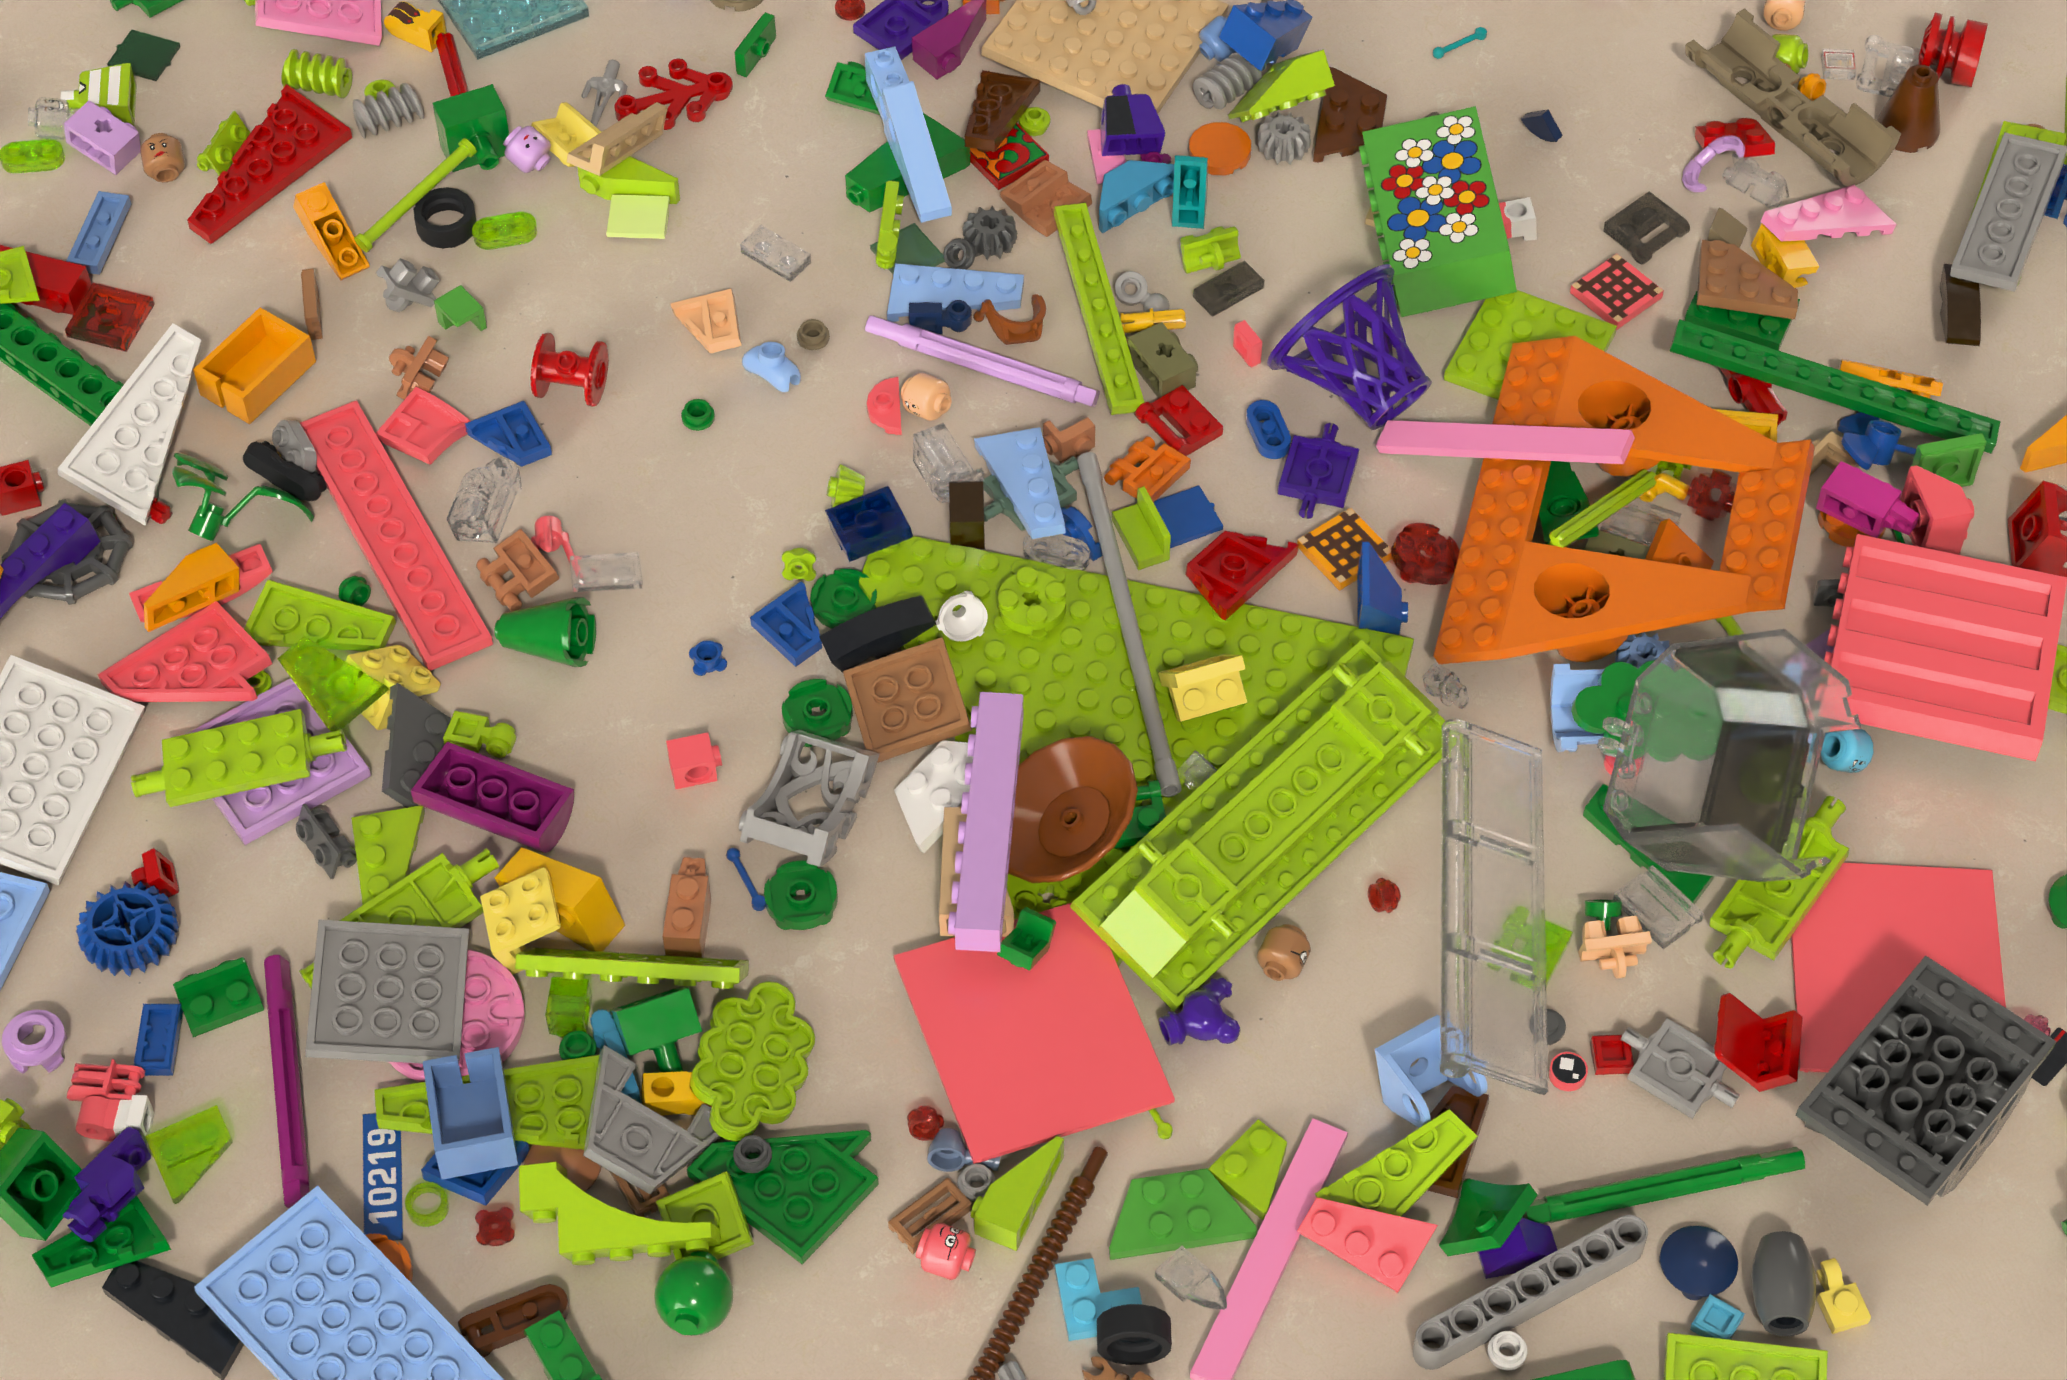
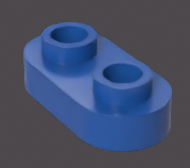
[1246,400,1291,459]

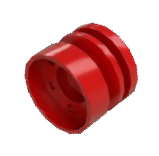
[1918,12,1988,88]

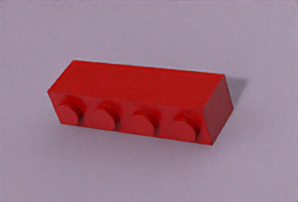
[0,245,93,316]

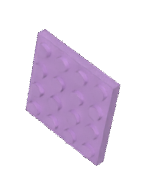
[187,673,371,845]

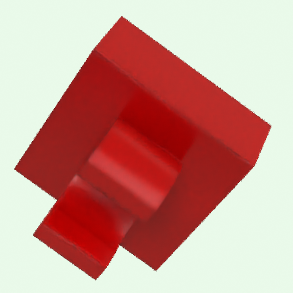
[131,848,179,898]

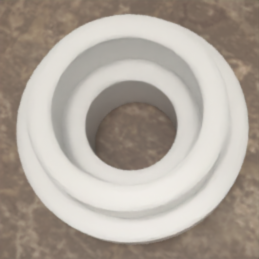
[1487,1331,1527,1370]

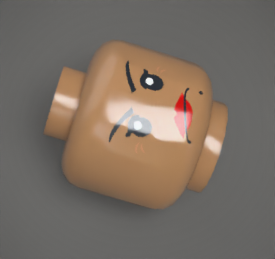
[140,133,185,183]

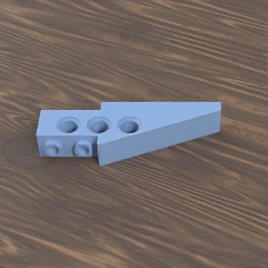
[865,46,952,223]

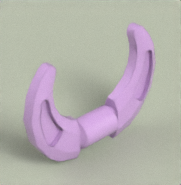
[1682,135,1745,192]

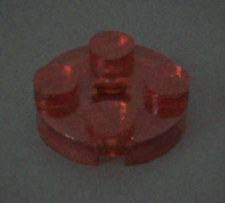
[1391,523,1460,585]

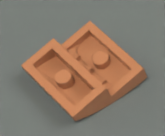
[1000,160,1092,237]

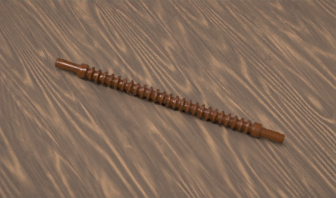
[968,1147,1108,1380]

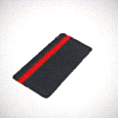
[2031,1028,2067,1087]

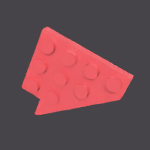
[98,601,272,702]

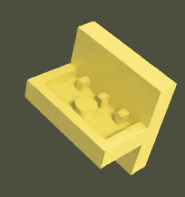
[1158,654,1247,722]

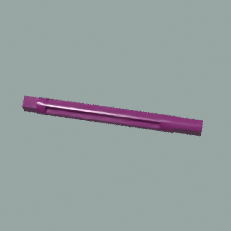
[264,955,310,1208]

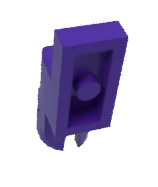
[63,1126,152,1242]

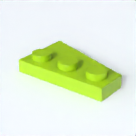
[351,805,425,905]

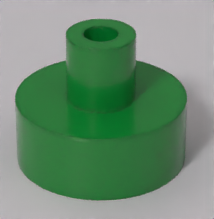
[1585,899,1622,931]

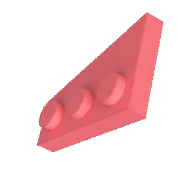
[1297,1198,1438,1293]

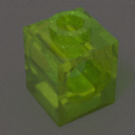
[545,977,592,1038]

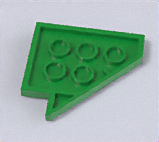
[686,1130,879,1264]

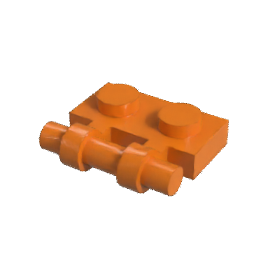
[1104,436,1191,503]

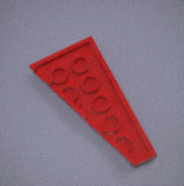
[187,84,352,244]

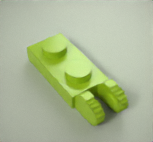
[876,180,904,270]

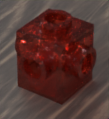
[1687,469,1737,521]

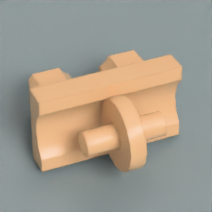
[1578,916,1652,979]

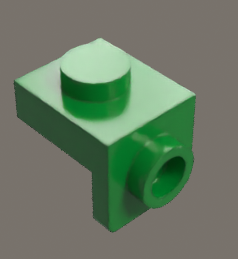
[997,907,1056,971]

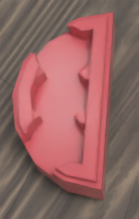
[867,377,902,435]

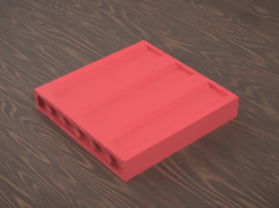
[1816,534,2067,762]

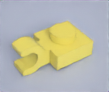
[1816,1258,1871,1334]

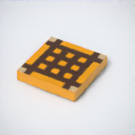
[1297,508,1394,591]

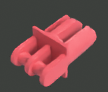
[67,1059,145,1102]

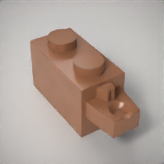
[663,857,711,957]

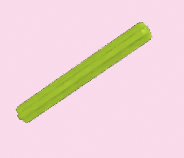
[1549,469,1656,548]

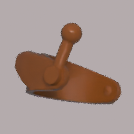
[973,294,1046,345]

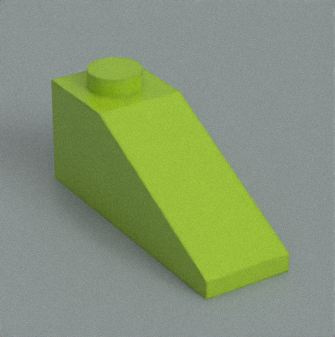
[577,156,680,204]
[970,1136,1064,1251]

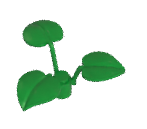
[172,453,314,541]

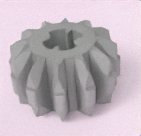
[1258,112,1311,165]

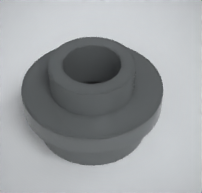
[944,238,975,270]
[733,1135,772,1173]

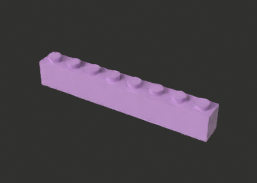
[948,692,1024,952]

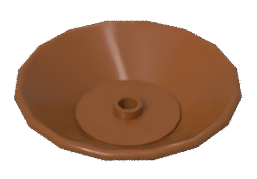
[1008,736,1138,883]

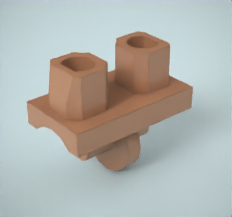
[389,336,449,400]

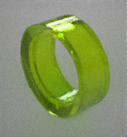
[405,1182,449,1227]

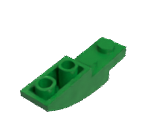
[524,1310,602,1380]

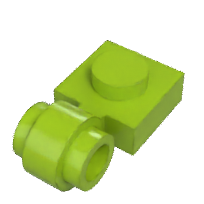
[443,711,516,758]

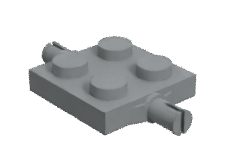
[1621,1018,1740,1119]

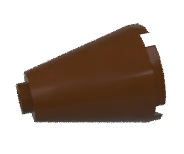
[1877,65,1940,153]

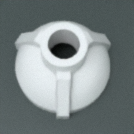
[935,591,988,642]

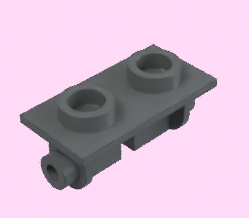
[296,804,357,879]

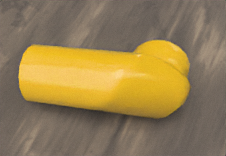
[1639,473,1690,502]

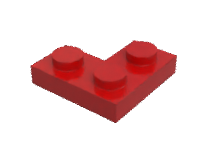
[1695,118,1775,158]

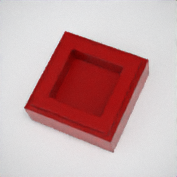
[1590,1035,1634,1075]

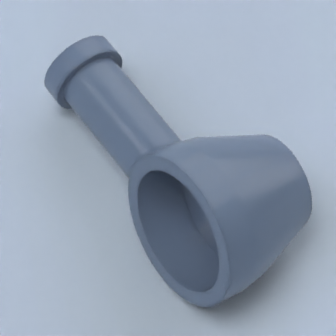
[927,1128,1000,1172]

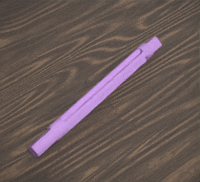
[865,315,1100,407]

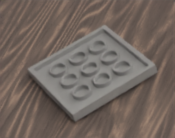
[306,920,469,1064]

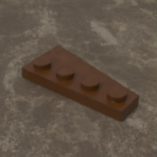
[965,70,1041,152]

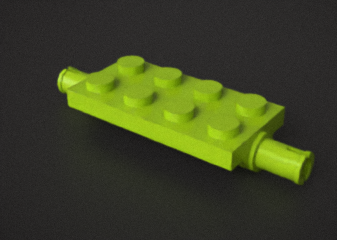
[131,709,347,807]
[1709,796,1849,969]
[299,848,499,990]

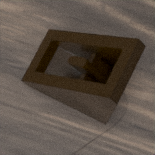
[949,481,985,550]

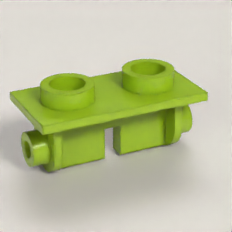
[197,111,250,176]

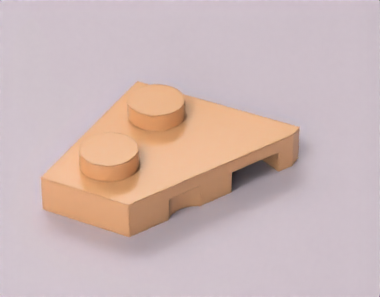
[671,289,742,353]

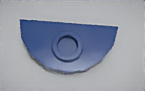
[1061,507,1103,562]

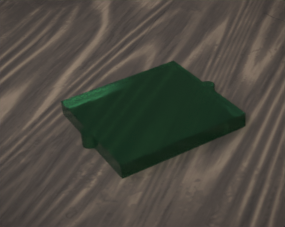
[107,29,180,81]
[870,223,945,274]

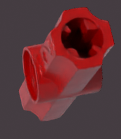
[1719,367,1788,427]

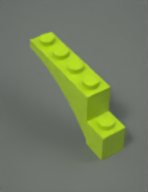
[519,1162,721,1265]

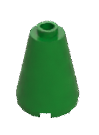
[494,597,596,667]

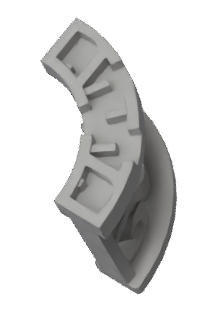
[739,730,880,867]

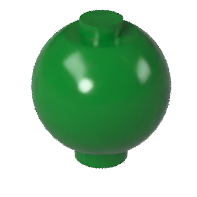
[654,1251,733,1336]

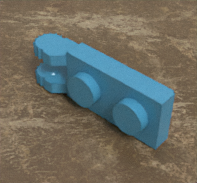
[590,1009,641,1103]

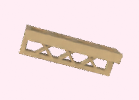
[566,102,667,176]

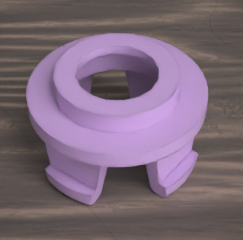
[2,1010,67,1074]

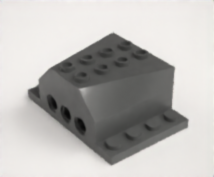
[1796,956,2056,1206]

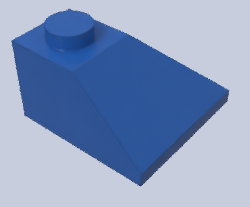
[1357,542,1408,635]

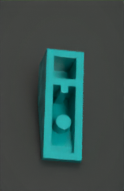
[1172,155,1208,229]

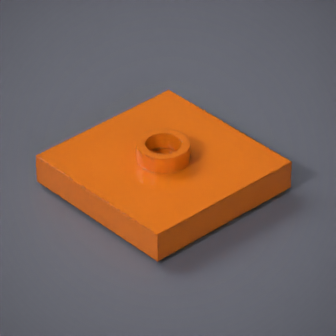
[1645,518,1714,570]

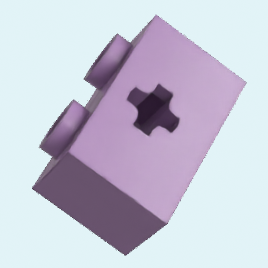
[64,100,141,175]

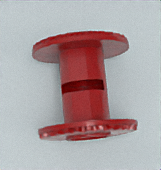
[530,333,609,407]

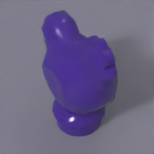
[1159,978,1241,1046]

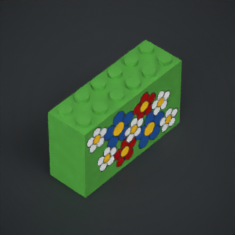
[1359,106,1517,317]

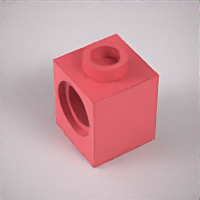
[666,732,722,789]

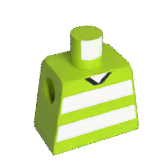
[61,63,137,126]

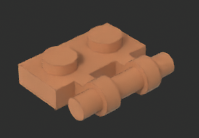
[476,529,560,611]

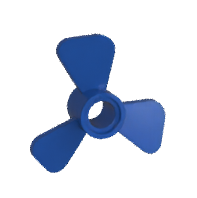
[1838,412,1916,470]

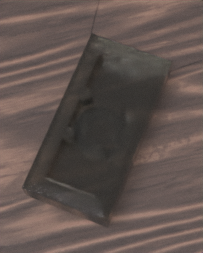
[1193,261,1265,317]

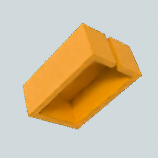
[193,307,316,424]

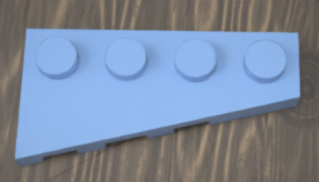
[887,263,1024,322]
[974,427,1066,539]

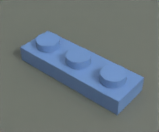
[66,191,131,275]

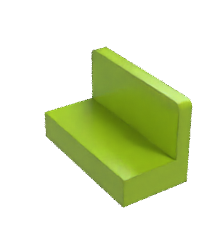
[1112,486,1171,570]

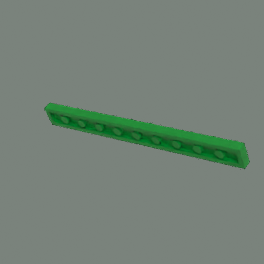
[1670,319,2001,454]

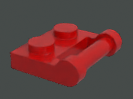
[1135,385,1223,456]

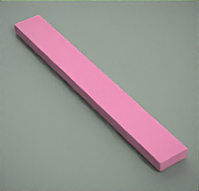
[1376,420,1635,464]
[1190,1118,1348,1380]

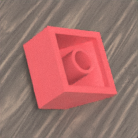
[1900,465,1974,555]

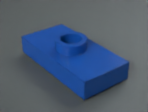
[133,1004,183,1076]

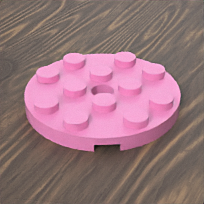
[389,950,525,1082]

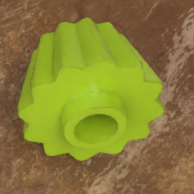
[827,464,865,511]

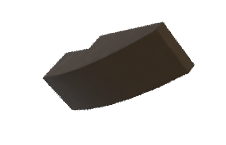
[1939,264,1981,346]

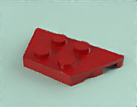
[1186,531,1299,621]

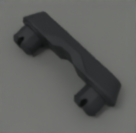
[243,441,327,501]

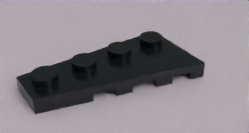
[102,1261,244,1380]

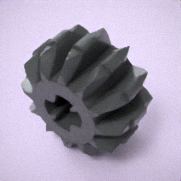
[963,205,1017,260]

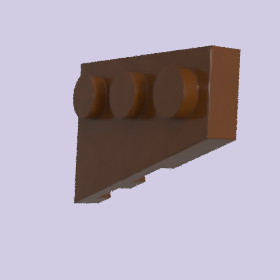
[1427,1086,1489,1198]

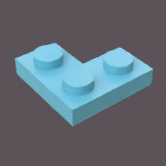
[1055,1258,1142,1341]

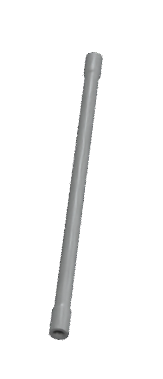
[1077,452,1182,797]

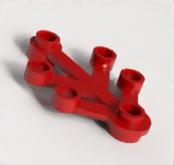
[614,58,733,130]

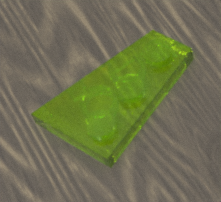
[277,636,390,732]

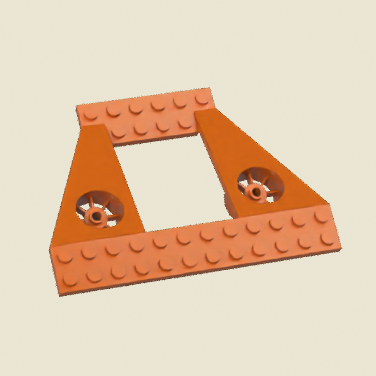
[1433,336,1815,664]

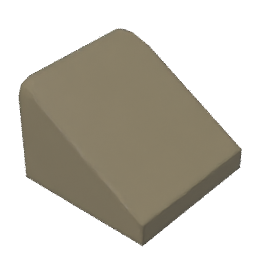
[1708,208,1747,248]

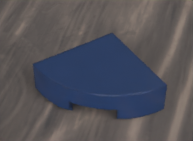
[1521,109,1563,142]

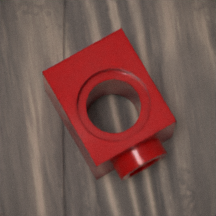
[0,460,45,516]

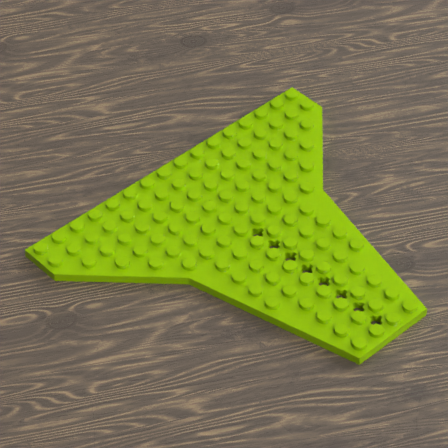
[859,529,1414,967]

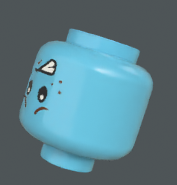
[1820,725,1874,773]

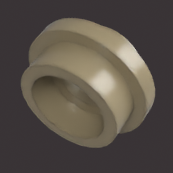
[797,319,830,350]

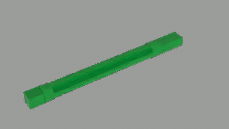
[1523,1147,1805,1223]

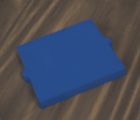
[1154,485,1223,548]

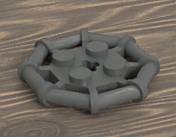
[2,499,132,605]

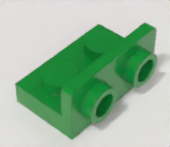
[825,61,880,115]
[173,957,264,1037]

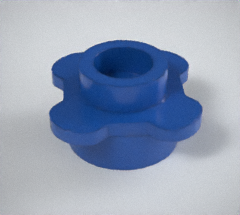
[689,641,727,676]

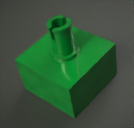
[432,84,509,172]
[609,986,702,1072]
[0,1128,82,1241]

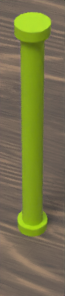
[354,138,477,252]

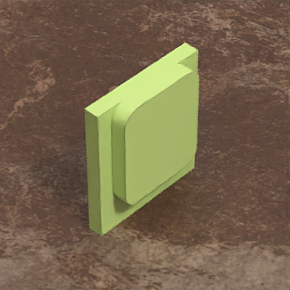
[606,195,670,239]

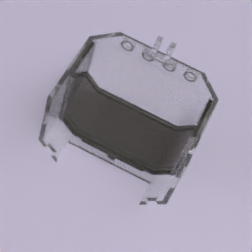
[1597,629,1862,882]

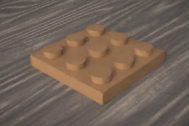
[843,637,972,763]

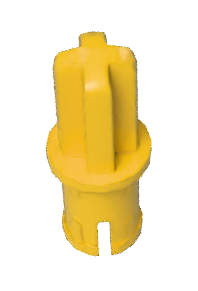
[1120,308,1186,334]

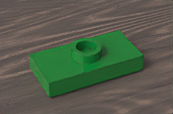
[734,12,776,78]

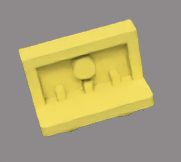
[531,102,601,167]

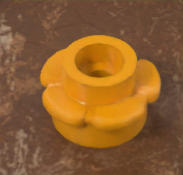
[1797,73,1826,101]

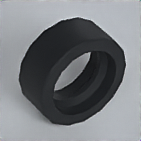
[413,187,477,249]
[1097,1304,1172,1365]

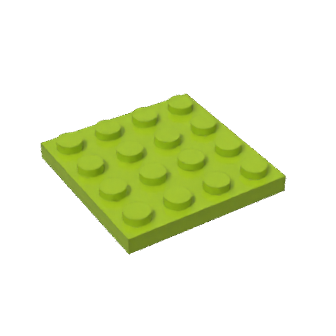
[1444,290,1617,400]

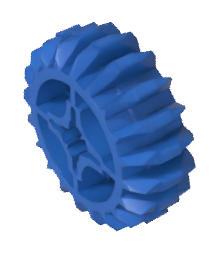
[76,881,179,977]

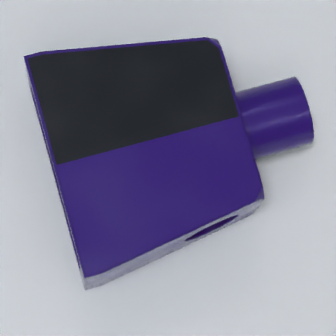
[1101,84,1165,156]

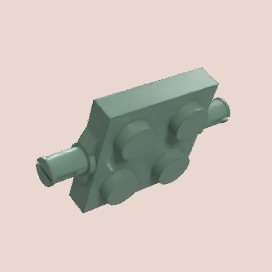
[982,456,1079,531]

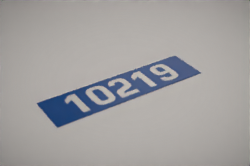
[363,1113,403,1241]

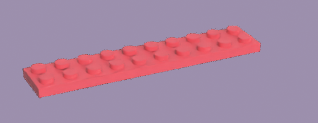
[300,400,493,671]

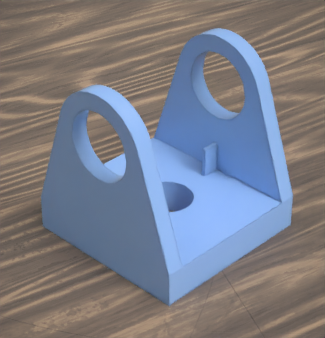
[1375,1015,1488,1128]

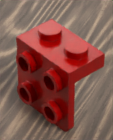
[1714,993,1803,1092]

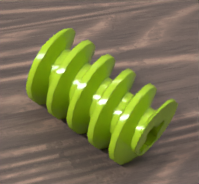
[281,49,352,98]

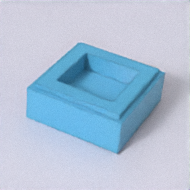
[1690,1294,1745,1340]

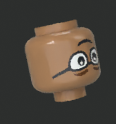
[1257,924,1311,981]

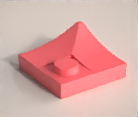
[376,387,470,465]

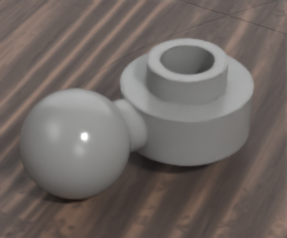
[1115,271,1169,312]

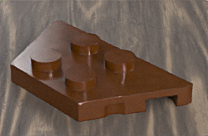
[1313,67,1387,163]

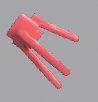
[531,516,586,589]

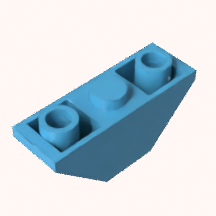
[1099,160,1174,233]

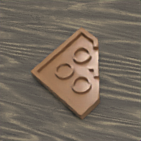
[1697,240,1798,319]

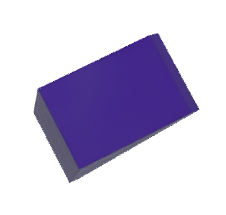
[1477,1218,1558,1279]

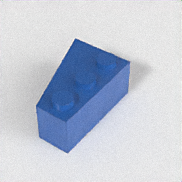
[1219,0,1313,71]

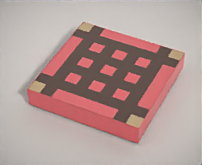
[1570,254,1664,330]

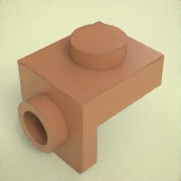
[1043,417,1095,463]

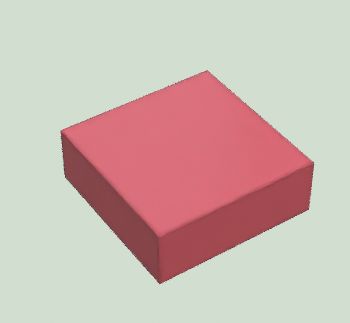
[1233,320,1262,367]

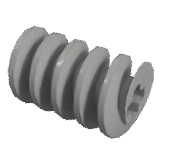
[1193,52,1262,109]
[353,83,424,139]

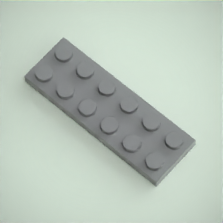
[1950,132,2067,292]

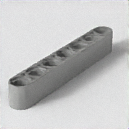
[1413,1215,1648,1370]

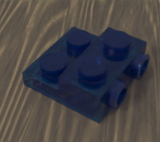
[825,486,913,562]

